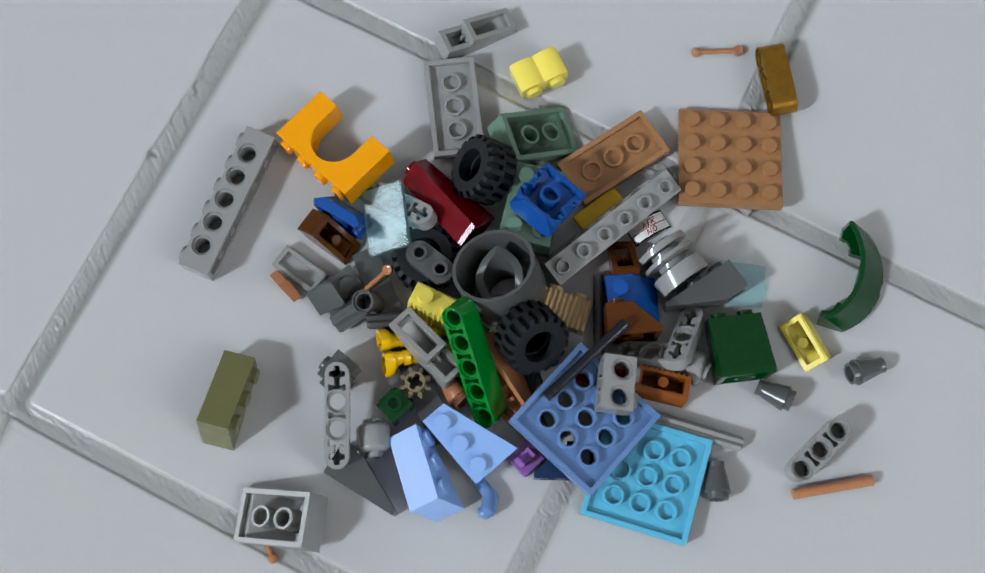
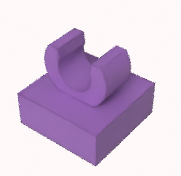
[506,439,544,478]

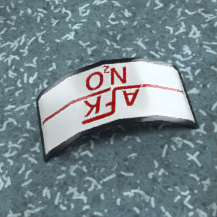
[627,210,671,247]

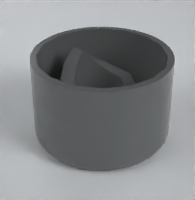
[452,230,546,327]

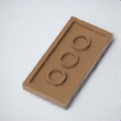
[556,110,670,207]

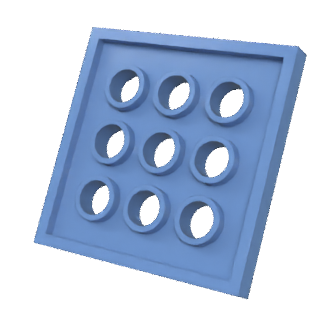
[508,342,661,497]

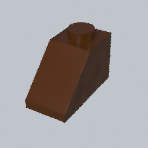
[297,209,361,265]

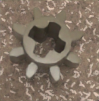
[400,367,432,400]

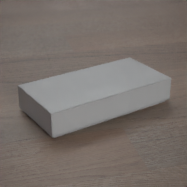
[271,244,329,292]

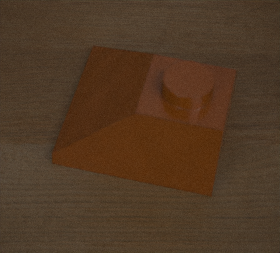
[603,298,663,345]

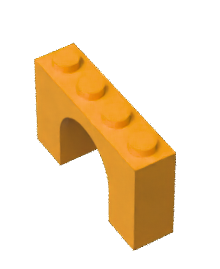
[277,91,395,205]

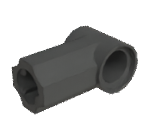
[329,289,384,332]

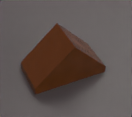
[607,241,640,276]

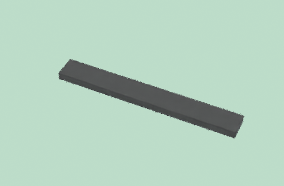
[352,246,443,446]

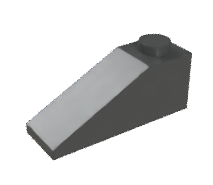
[323,444,397,517]

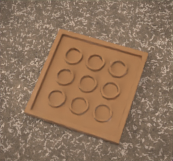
[677,109,783,211]

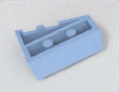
[422,403,517,484]
[389,424,464,522]

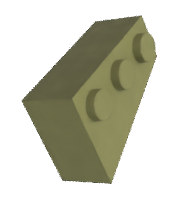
[196,350,260,451]

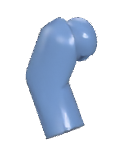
[473,478,499,520]

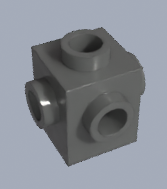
[317,349,361,391]

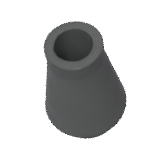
[844,357,887,385]
[754,379,797,411]
[704,460,731,502]

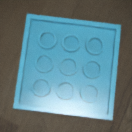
[579,415,713,546]

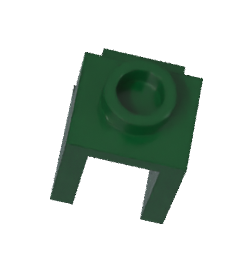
[376,387,415,426]

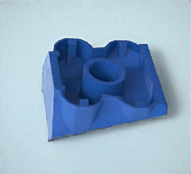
[509,163,586,237]
[313,196,373,240]

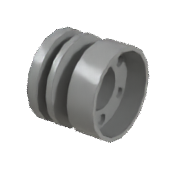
[638,230,709,299]

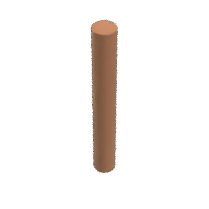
[791,475,874,500]

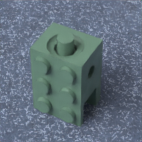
[499,161,567,257]

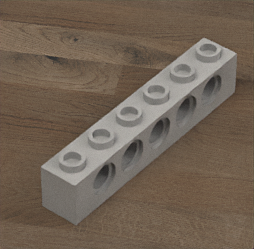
[179,126,279,281]
[539,169,681,285]

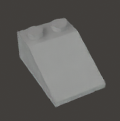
[233,487,328,552]

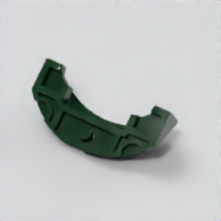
[816,221,883,333]

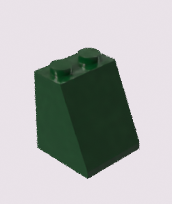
[705,309,777,385]

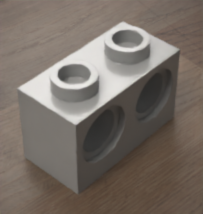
[594,353,640,416]

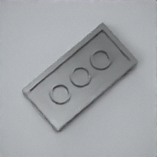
[424,56,483,160]

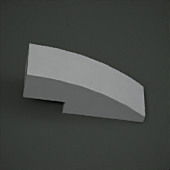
[434,8,517,59]
[389,307,460,389]

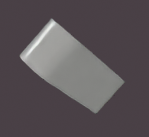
[784,418,852,483]

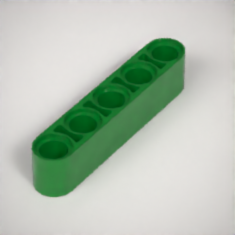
[442,296,507,428]

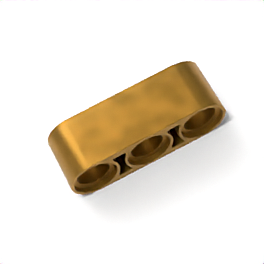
[755,43,798,116]

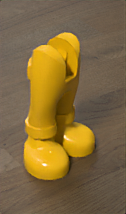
[376,327,453,378]

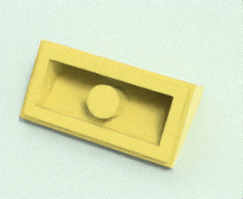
[778,312,832,372]

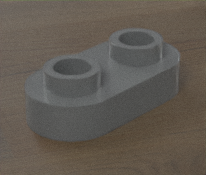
[406,241,453,285]

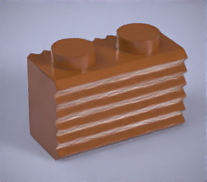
[635,364,692,408]

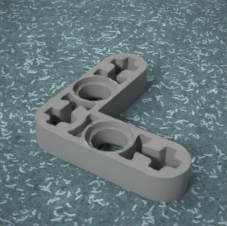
[614,307,705,371]

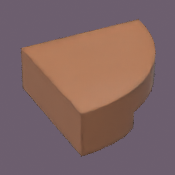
[270,270,300,302]

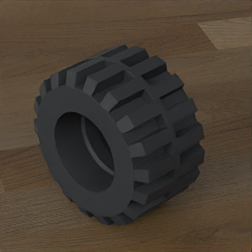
[451,134,517,206]
[391,226,458,291]
[494,300,569,375]

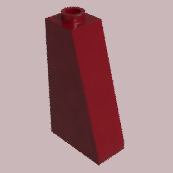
[402,159,495,246]

